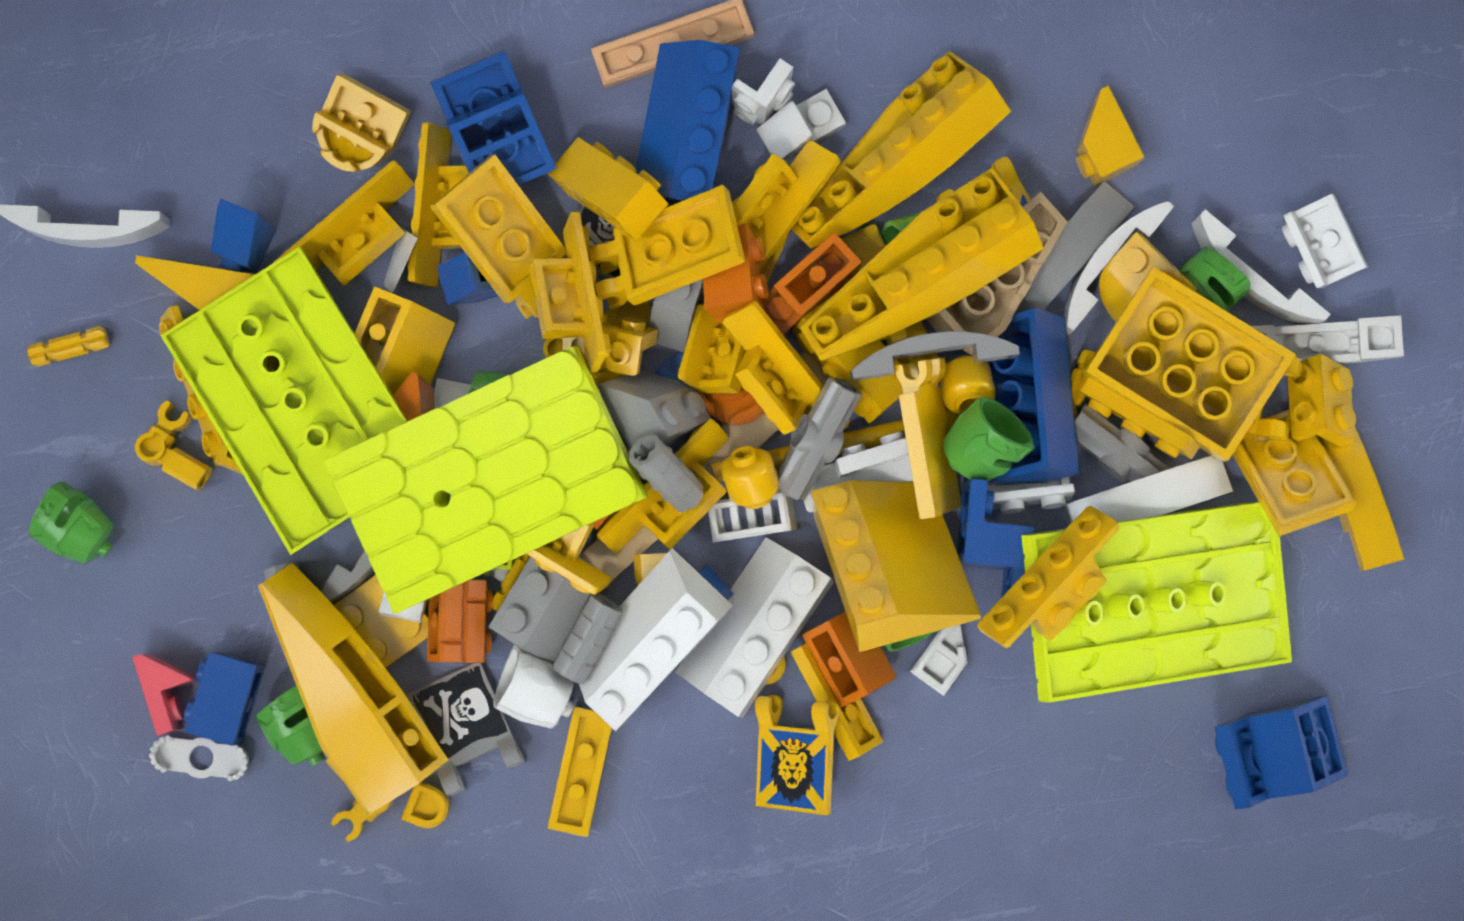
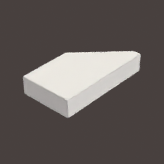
[909,625,968,696]

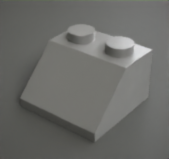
[597,369,710,450]
[488,557,611,664]

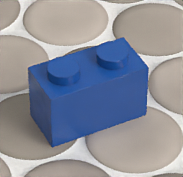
[184,652,266,746]

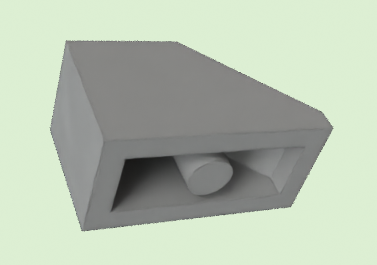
[648,279,704,352]

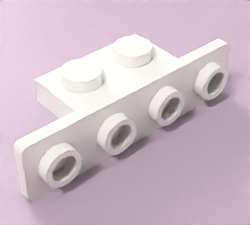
[803,428,950,513]

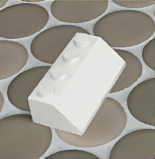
[675,538,833,718]
[579,548,733,731]

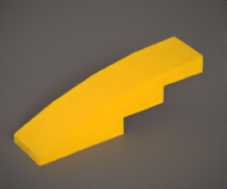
[1317,426,1405,571]

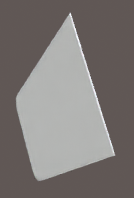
[384,227,417,292]

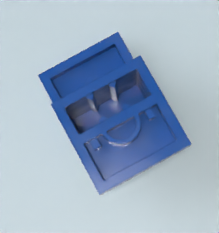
[430,50,556,186]
[956,479,1034,598]
[1214,696,1348,810]

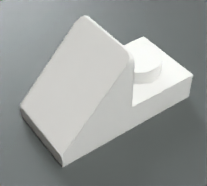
[757,89,846,160]

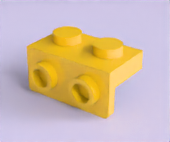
[678,304,746,394]
[562,311,658,376]
[1287,354,1356,447]

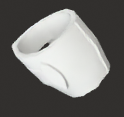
[493,644,575,729]

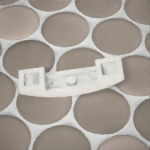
[1063,201,1174,337]
[0,205,170,248]
[1191,209,1331,325]
[1251,315,1404,364]
[1066,456,1233,522]

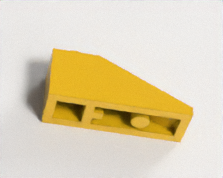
[135,255,255,310]

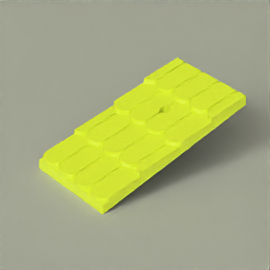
[161,246,408,555]
[323,346,648,614]
[1021,501,1292,703]

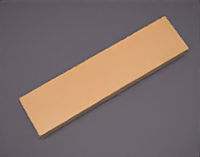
[591,0,754,89]

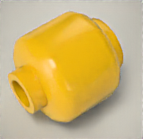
[940,356,996,415]
[721,446,780,509]

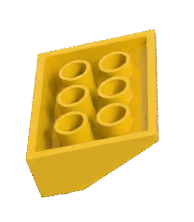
[1082,266,1296,462]
[811,480,981,652]

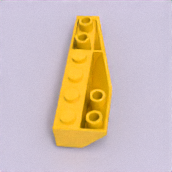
[791,51,1011,249]
[800,168,1044,360]
[354,286,456,395]
[258,563,448,815]

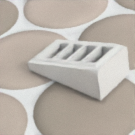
[708,491,797,543]

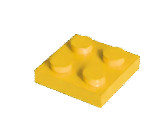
[333,575,428,669]

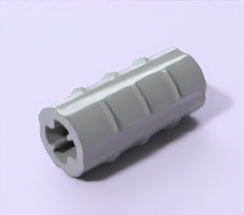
[629,435,704,512]
[553,594,623,684]

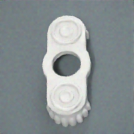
[149,736,249,781]

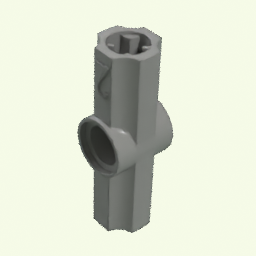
[777,376,863,500]
[1074,405,1171,483]

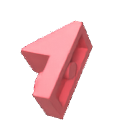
[132,654,196,736]

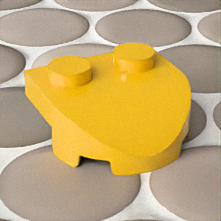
[312,73,412,172]
[1099,232,1197,322]

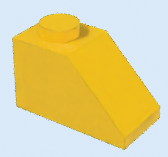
[1076,85,1144,186]

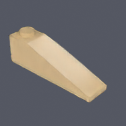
[926,192,1067,356]

